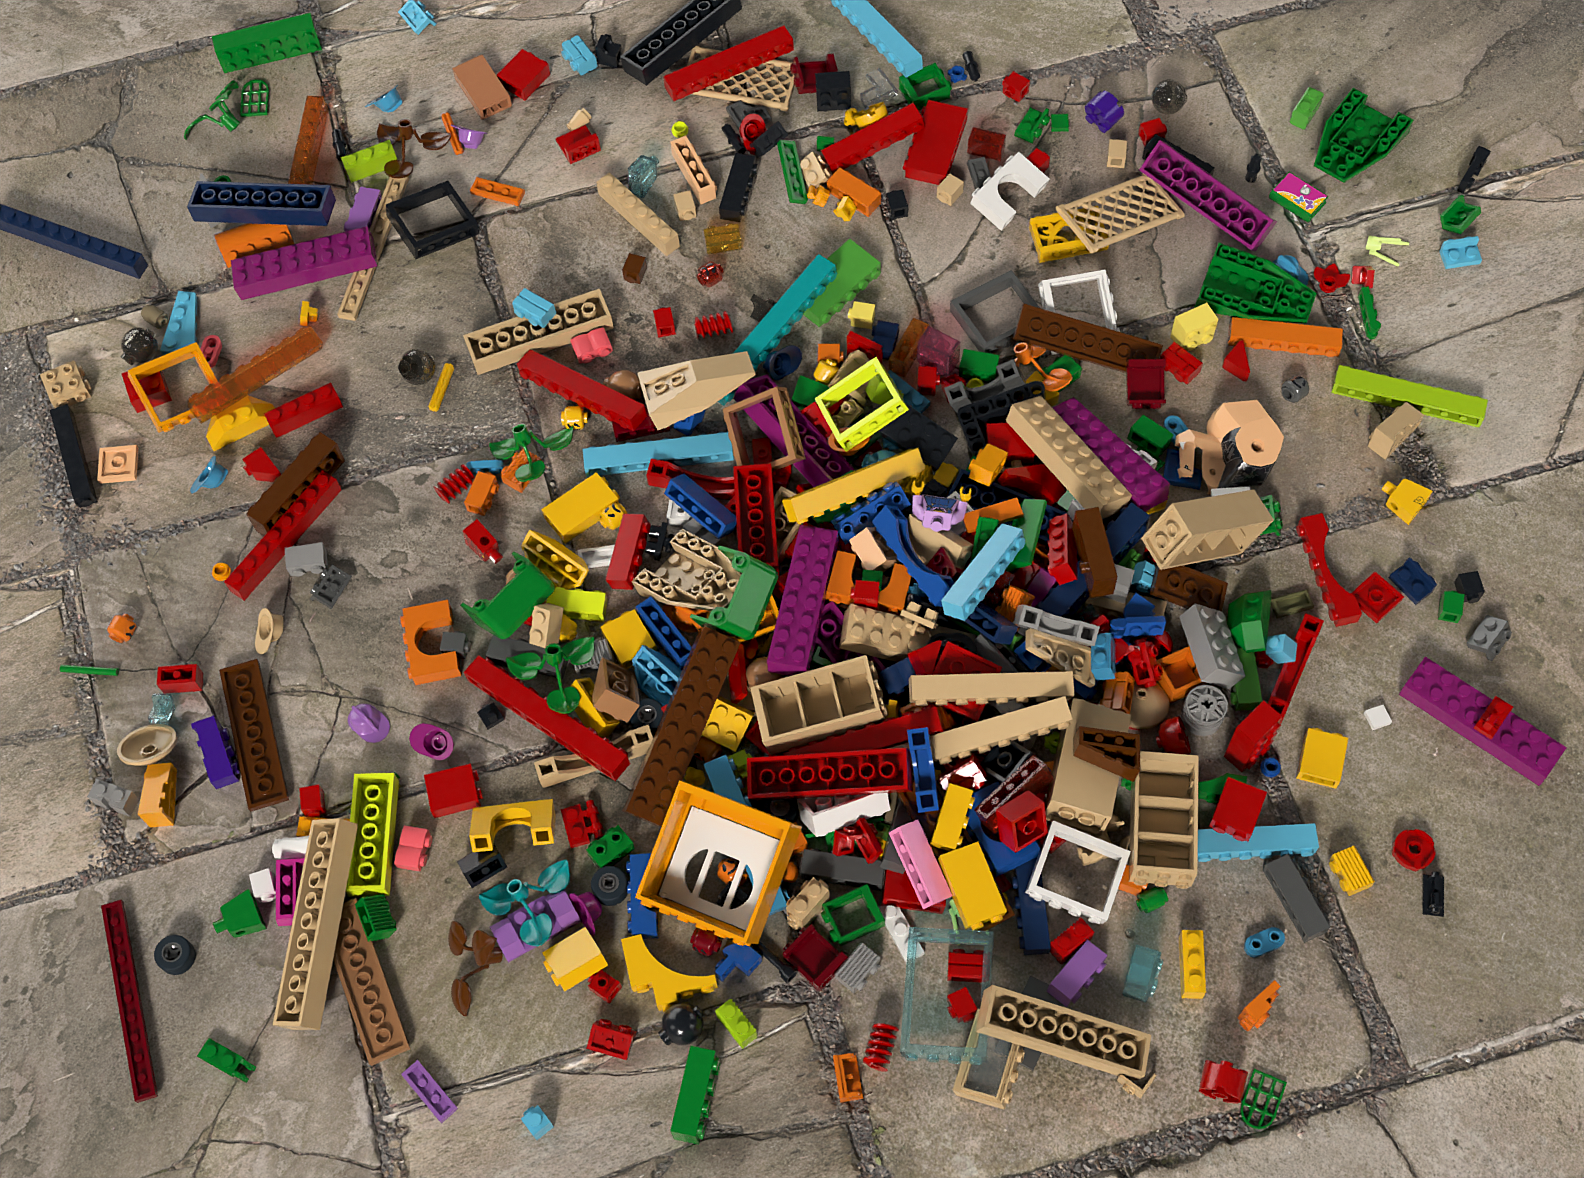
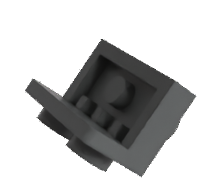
[1467,615,1512,661]

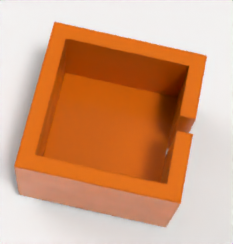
[1157,646,1207,703]

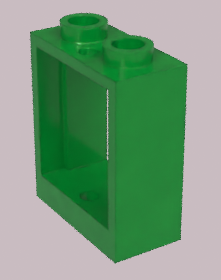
[899,63,952,110]
[820,884,885,947]

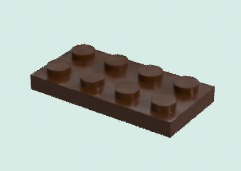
[1150,564,1228,612]

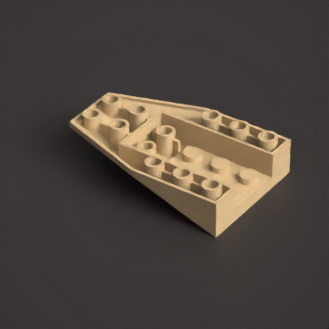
[637,351,756,430]
[631,529,741,611]

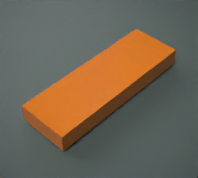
[470,177,525,206]
[963,498,1023,534]

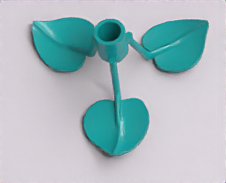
[479,859,570,947]

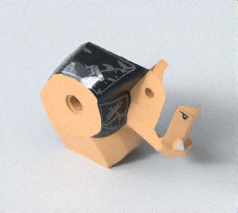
[1175,400,1284,495]

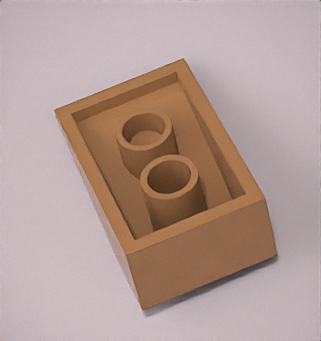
[592,657,640,722]

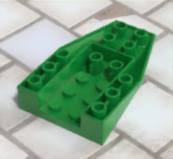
[1314,88,1414,183]
[1194,243,1317,323]

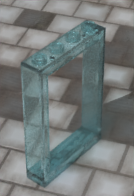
[900,927,994,1065]

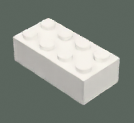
[797,793,891,837]

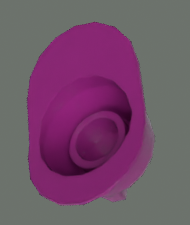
[409,723,455,760]
[569,892,602,937]

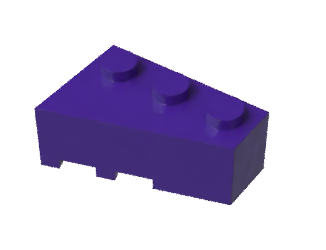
[191,715,240,789]

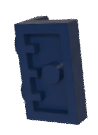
[1388,557,1437,605]

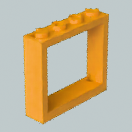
[128,342,227,433]

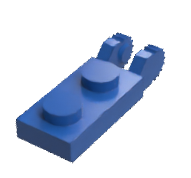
[1109,616,1166,639]

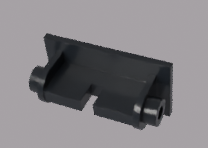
[1422,871,1444,917]

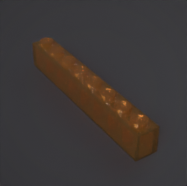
[288,96,328,185]
[188,326,323,424]

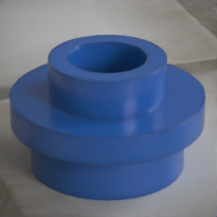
[1260,758,1281,778]

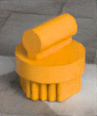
[807,185,830,207]

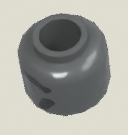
[1281,375,1309,403]

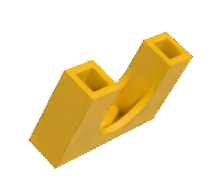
[469,799,556,852]

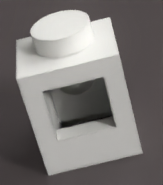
[667,500,693,526]

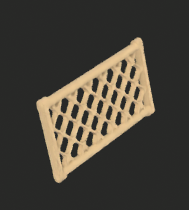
[687,45,794,112]
[1056,173,1185,253]

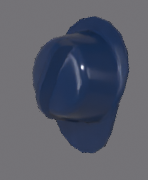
[762,345,802,380]

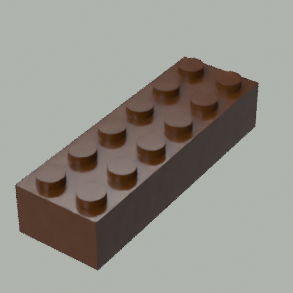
[246,432,345,536]

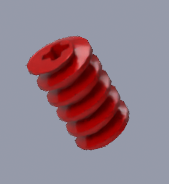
[694,311,733,339]
[433,464,475,504]
[863,1023,899,1072]

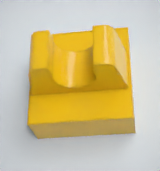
[833,196,857,221]
[300,301,318,326]

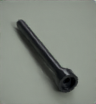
[730,924,798,983]

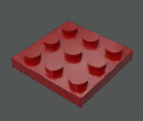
[932,641,1002,722]

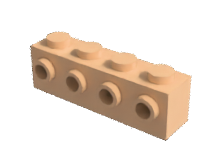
[670,136,717,205]

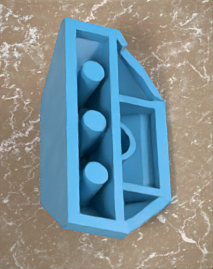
[632,645,682,707]

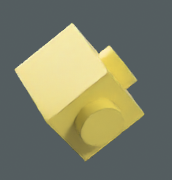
[848,301,875,329]

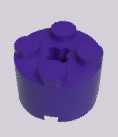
[1085,91,1124,133]

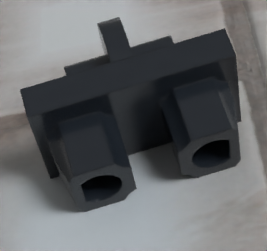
[645,522,674,561]

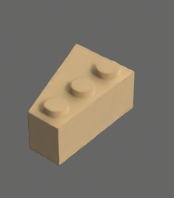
[1368,402,1424,460]

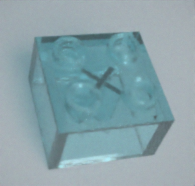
[1122,945,1163,1002]

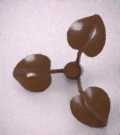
[377,119,451,178]
[448,921,503,1017]

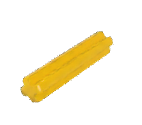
[428,363,454,412]

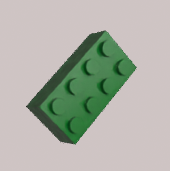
[670,1046,721,1145]

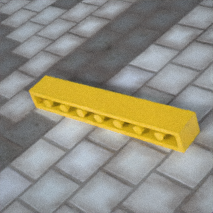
[782,448,925,524]

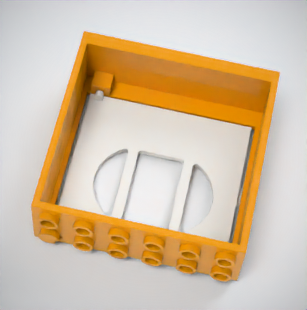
[635,780,802,946]

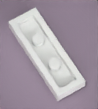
[879,905,925,964]

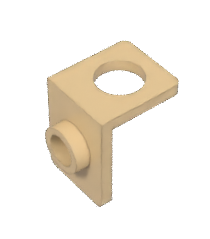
[1117,1073,1157,1099]

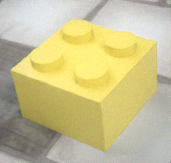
[1170,303,1218,351]

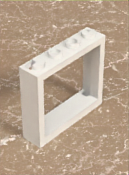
[1038,270,1120,355]
[1025,820,1131,924]

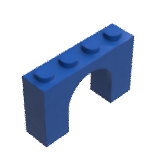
[966,781,1040,878]

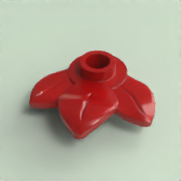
[1314,263,1350,293]

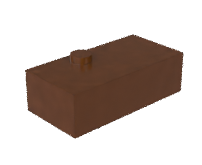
[1072,507,1118,598]

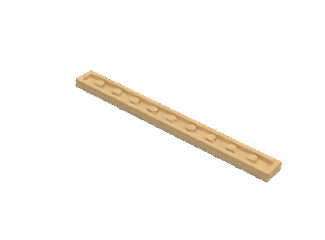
[337,176,409,321]

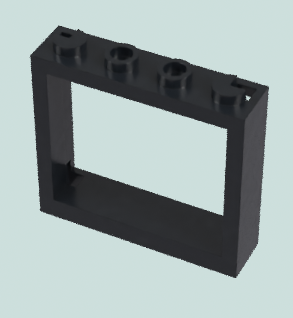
[386,181,478,259]

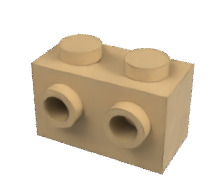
[529,603,564,648]

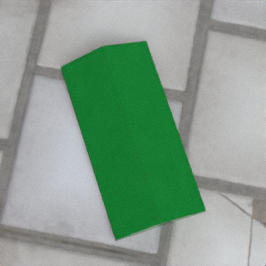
[1004,499,1047,573]

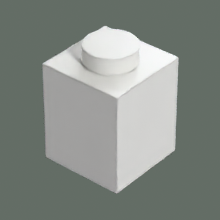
[249,868,276,903]

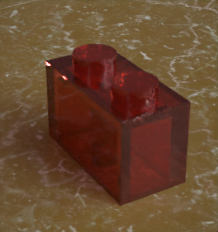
[967,127,1006,161]

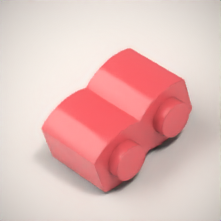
[570,327,613,364]
[394,825,432,872]

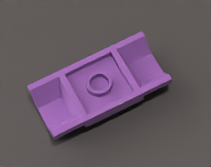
[490,890,581,963]

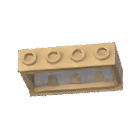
[953,1009,1025,1110]

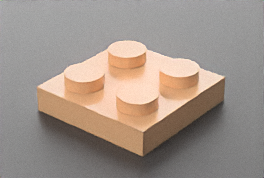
[97,445,139,484]

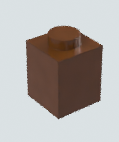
[622,253,647,284]

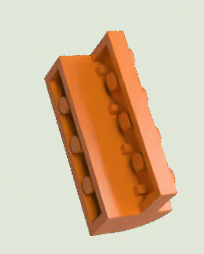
[214,223,294,268]

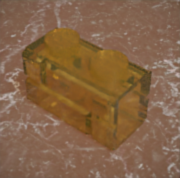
[703,223,742,254]

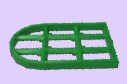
[240,79,269,117]
[1240,1069,1287,1130]

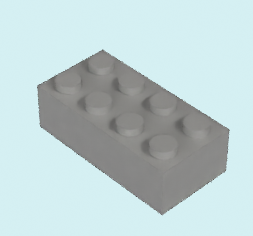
[1179,604,1245,689]

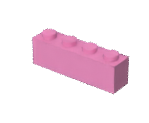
[889,820,953,909]

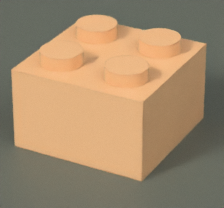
[849,527,899,572]

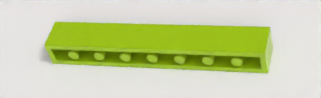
[1331,365,1488,428]

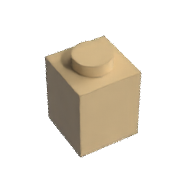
[1107,139,1127,168]
[937,173,964,206]
[673,191,696,221]

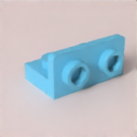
[398,0,437,35]
[1439,236,1482,269]

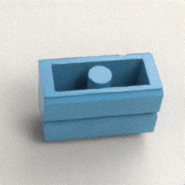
[1091,633,1115,680]

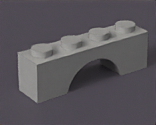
[1013,605,1099,646]

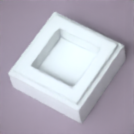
[1364,705,1392,731]

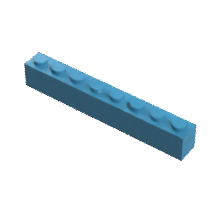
[703,755,790,916]

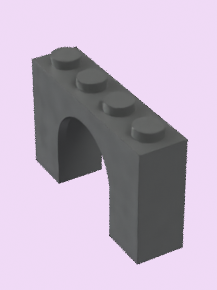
[944,359,1026,413]

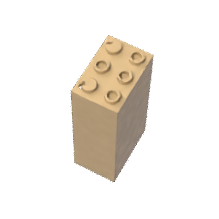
[1141,489,1274,570]
[750,655,888,755]
[1045,698,1131,836]
[1129,751,1199,889]

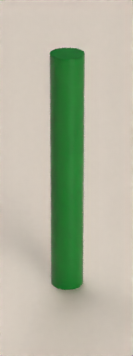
[60,665,119,676]

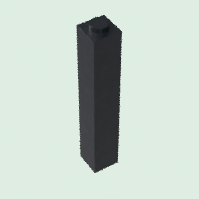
[50,404,98,508]

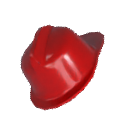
[739,114,766,155]

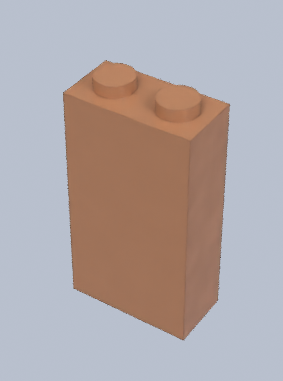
[452,55,512,120]

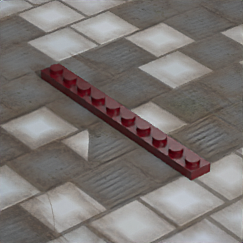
[101,900,158,1103]

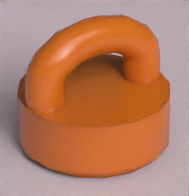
[782,862,798,883]

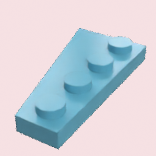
[160,291,197,358]

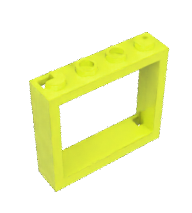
[815,357,909,452]

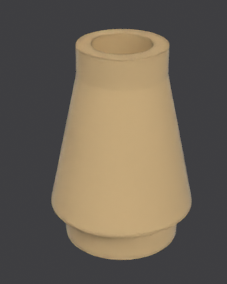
[566,108,592,131]

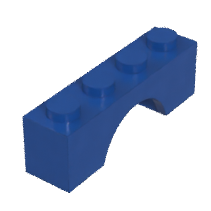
[907,727,940,813]
[626,853,658,939]

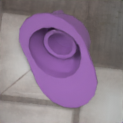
[451,124,487,149]
[348,704,390,743]

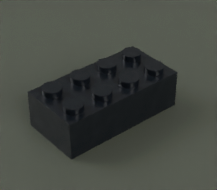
[876,403,958,471]

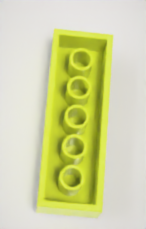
[345,773,399,897]

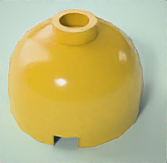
[853,102,888,130]

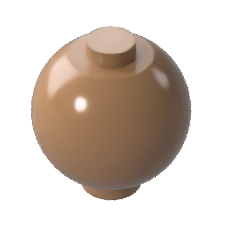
[603,370,643,401]
[746,656,784,692]

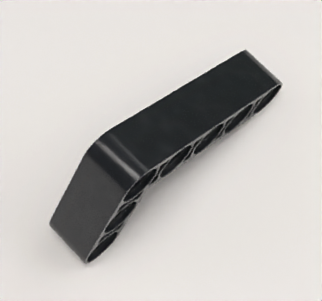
[957,381,1046,457]

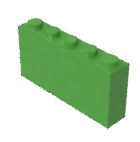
[803,239,881,327]

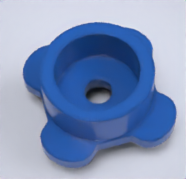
[948,66,967,83]

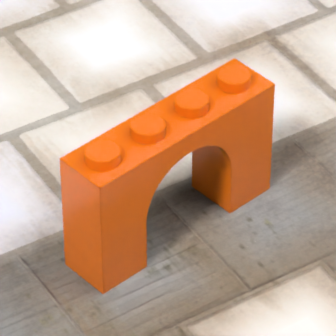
[826,550,912,617]
[400,600,462,685]

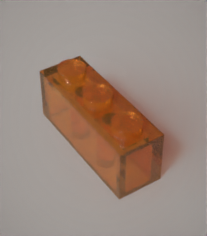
[889,318,930,378]

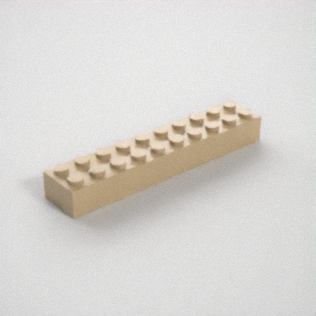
[273,818,358,1030]

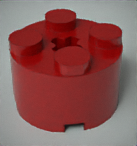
[1199,1060,1248,1104]

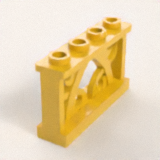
[1029,206,1109,263]

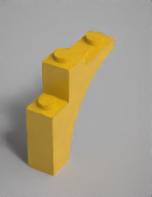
[621,934,718,1012]

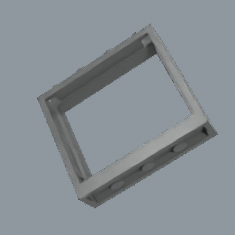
[950,270,1040,354]

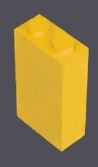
[541,472,620,544]
[937,842,1007,931]

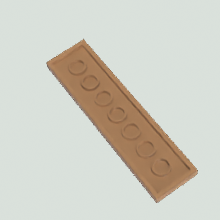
[333,898,411,1066]

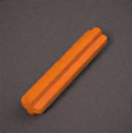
[441,112,464,155]

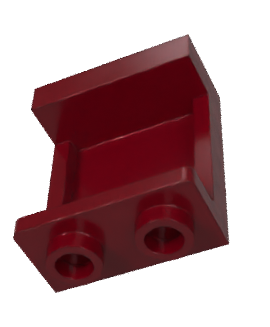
[790,53,838,94]
[1126,359,1166,409]
[783,924,848,992]

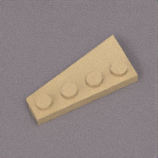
[1025,628,1095,688]

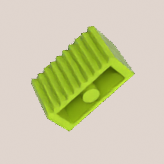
[715,999,758,1049]

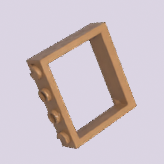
[723,386,806,472]

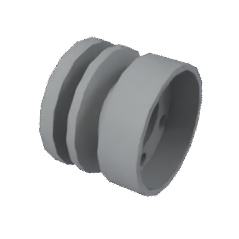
[1181,685,1228,736]

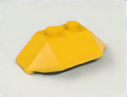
[206,395,275,452]
[521,530,589,590]

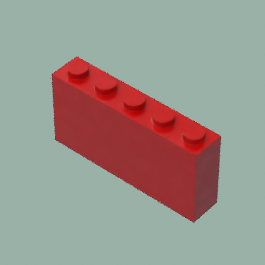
[903,100,968,185]

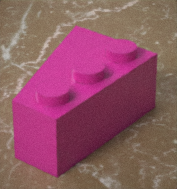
[276,858,305,926]

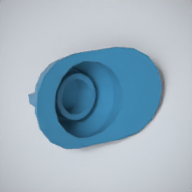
[365,85,403,112]
[1272,255,1309,286]
[190,456,228,493]

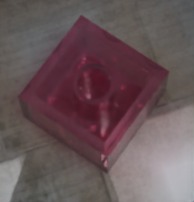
[917,326,961,376]

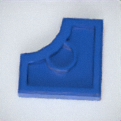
[1163,449,1202,490]

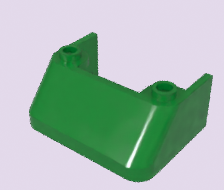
[690,545,778,640]
[460,552,556,639]

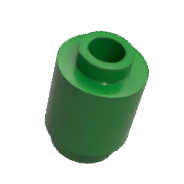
[1136,886,1169,914]

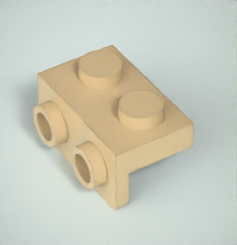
[800,151,833,189]

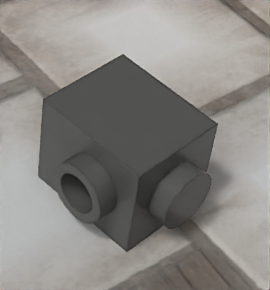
[440,631,471,659]

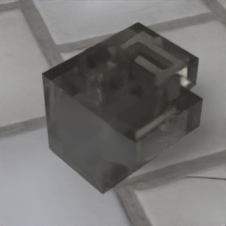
[750,294,777,322]

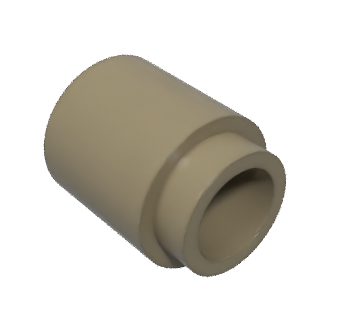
[141,305,168,329]

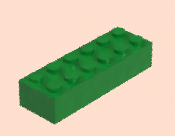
[212,13,322,74]

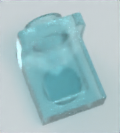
[148,693,176,724]

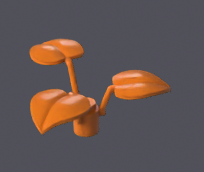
[1014,343,1073,392]

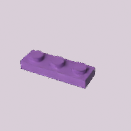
[401,1060,458,1123]

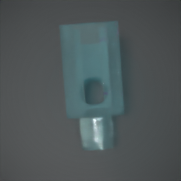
[628,155,659,198]

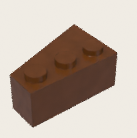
[1073,726,1140,782]

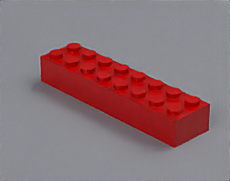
[747,748,913,801]

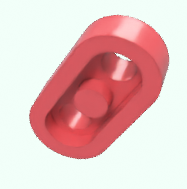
[200,335,222,368]

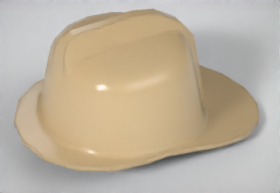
[255,608,283,654]

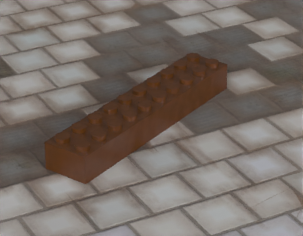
[622,626,741,827]

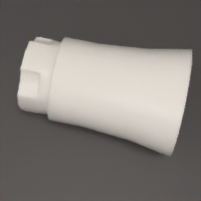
[272,835,309,859]

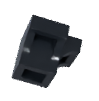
[595,34,622,68]

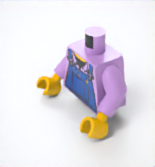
[911,481,971,532]

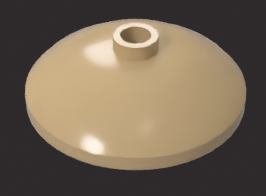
[1129,681,1169,729]
[117,724,177,766]

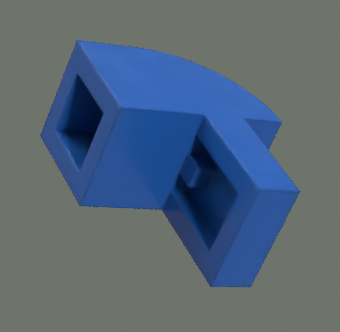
[715,943,762,982]

